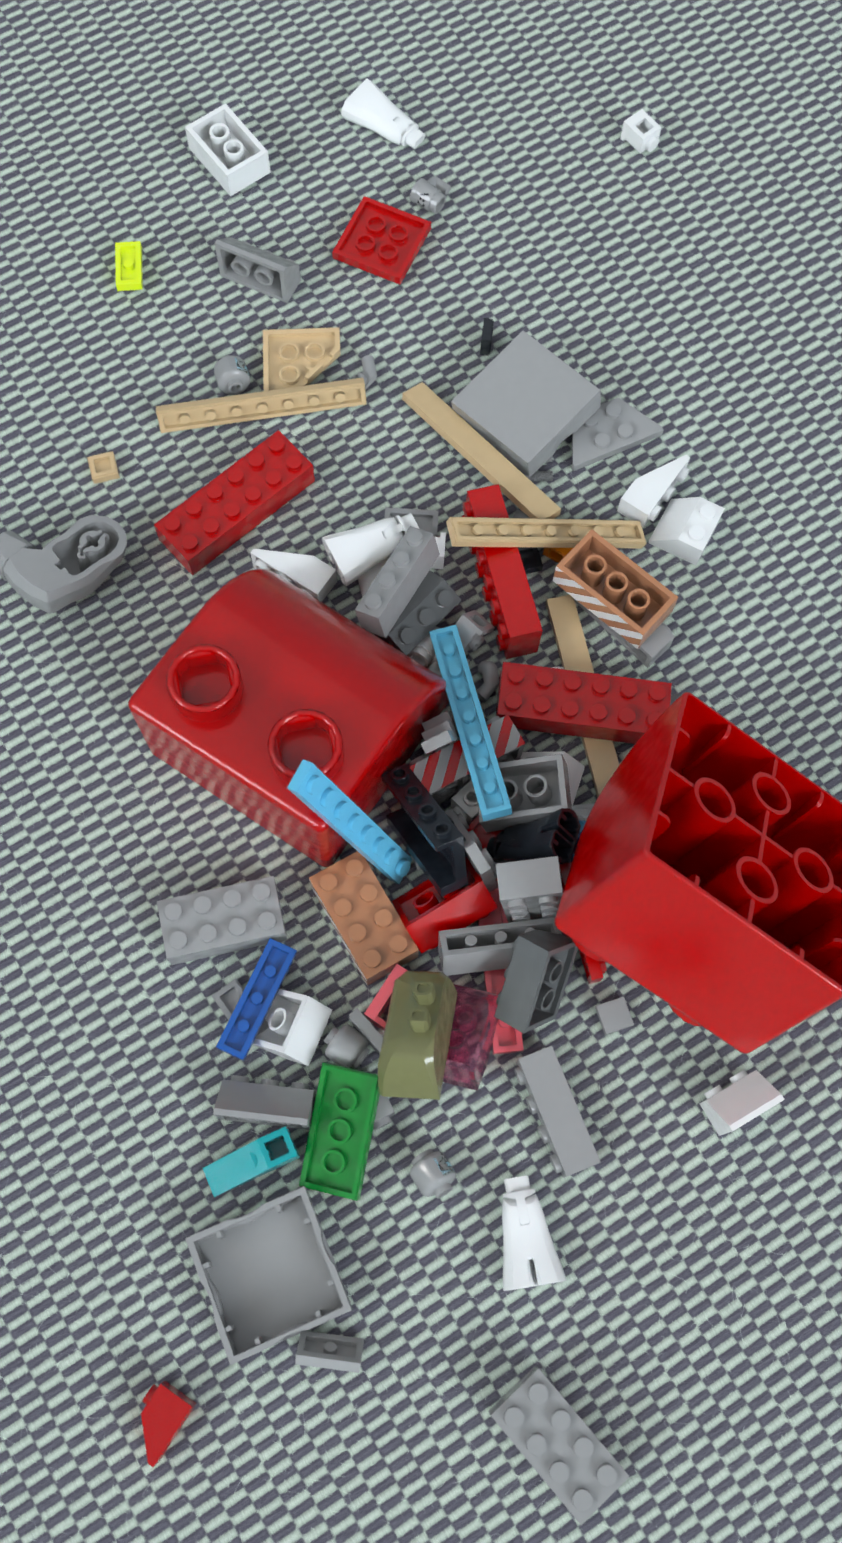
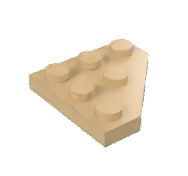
[263,327,341,391]

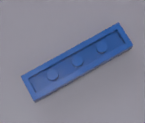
[216,938,297,1061]

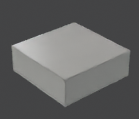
[595,997,634,1035]

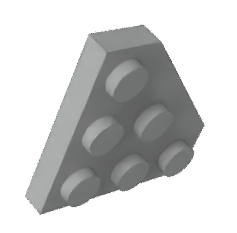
[445,808,498,893]

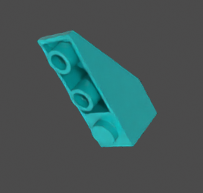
[203,1126,300,1198]

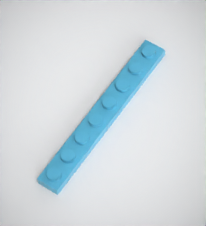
[429,625,513,822]
[287,760,413,884]

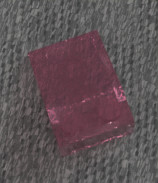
[443,984,499,1091]

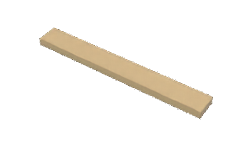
[156,378,367,433]
[402,382,561,519]
[446,517,647,549]
[546,595,619,798]

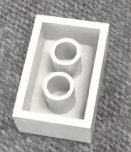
[185,103,271,196]

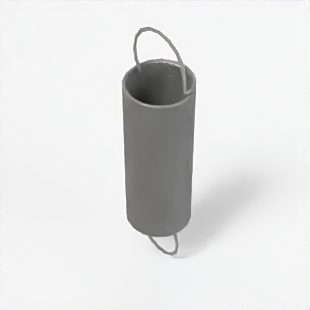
[524,471,561,482]

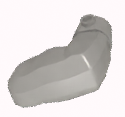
[0,515,127,613]

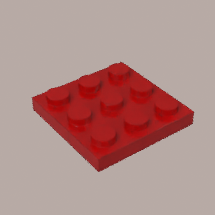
[332,196,431,285]

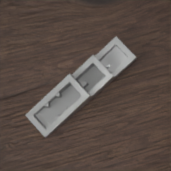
[421,711,459,754]

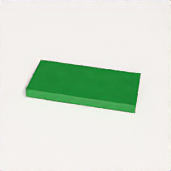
[299,1062,380,1201]

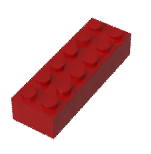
[154,430,315,576]
[461,484,543,659]
[496,662,672,744]

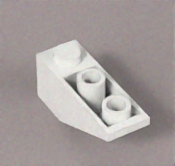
[617,455,690,528]
[250,549,337,602]

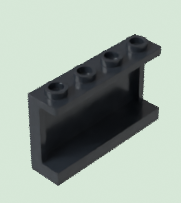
[381,763,468,897]

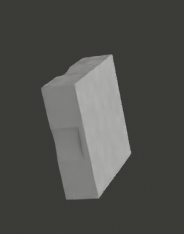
[451,331,601,478]
[185,1187,353,1365]

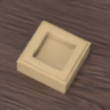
[87,451,120,484]

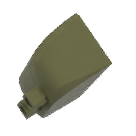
[378,971,457,1100]

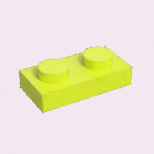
[115,241,143,291]

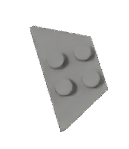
[571,397,664,472]

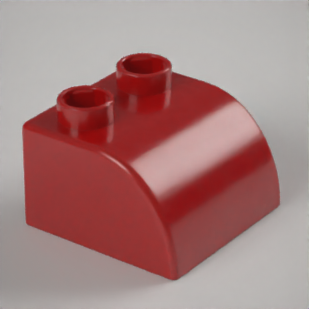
[128,569,449,867]
[555,692,842,1054]

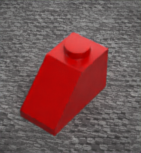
[141,1380,197,1467]

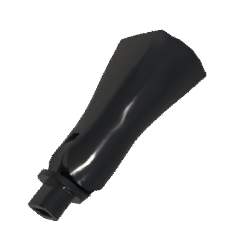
[486,808,581,864]

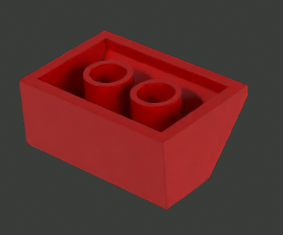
[392,857,498,954]

